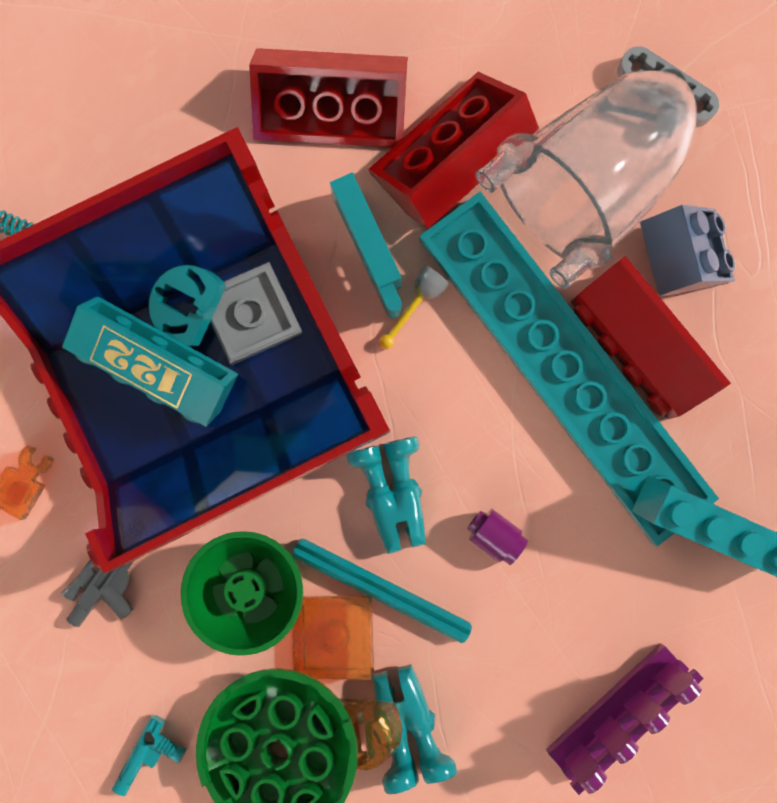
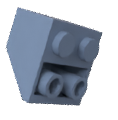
[640,205,735,296]

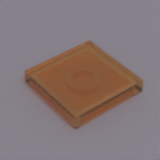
[293,596,374,680]

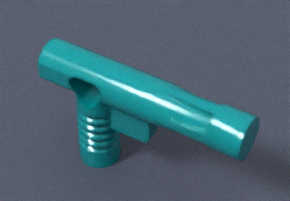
[112,715,187,796]

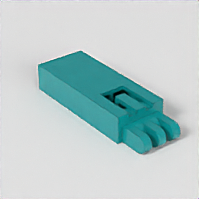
[329,172,402,319]

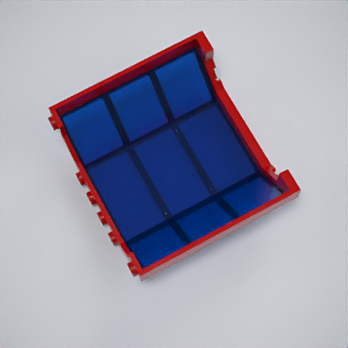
[0,127,390,574]

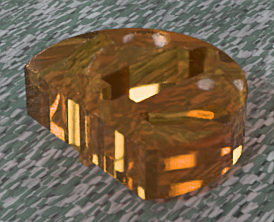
[338,698,402,770]

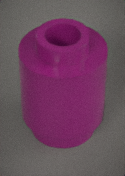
[467,508,528,566]

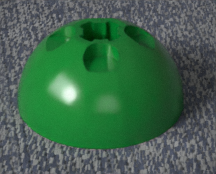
[180,531,303,656]

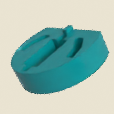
[149,265,226,346]

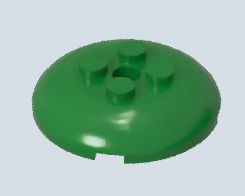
[196,668,358,803]

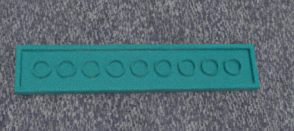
[419,191,719,546]

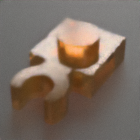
[0,446,54,520]

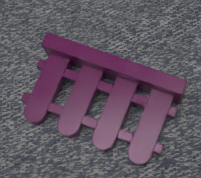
[546,643,704,795]

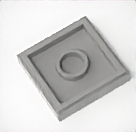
[210,262,302,366]

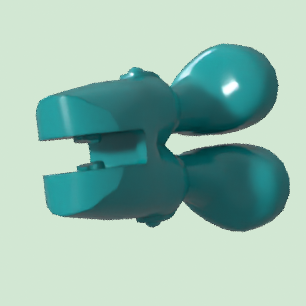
[347,436,426,554]
[373,664,457,794]

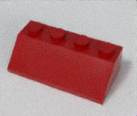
[249,48,408,147]
[368,71,539,229]
[570,256,731,419]

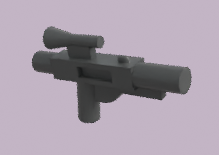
[61,521,149,627]

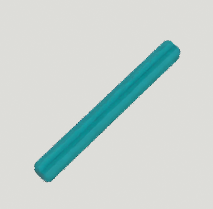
[292,539,472,643]

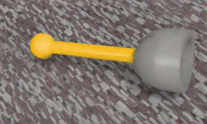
[379,265,449,350]

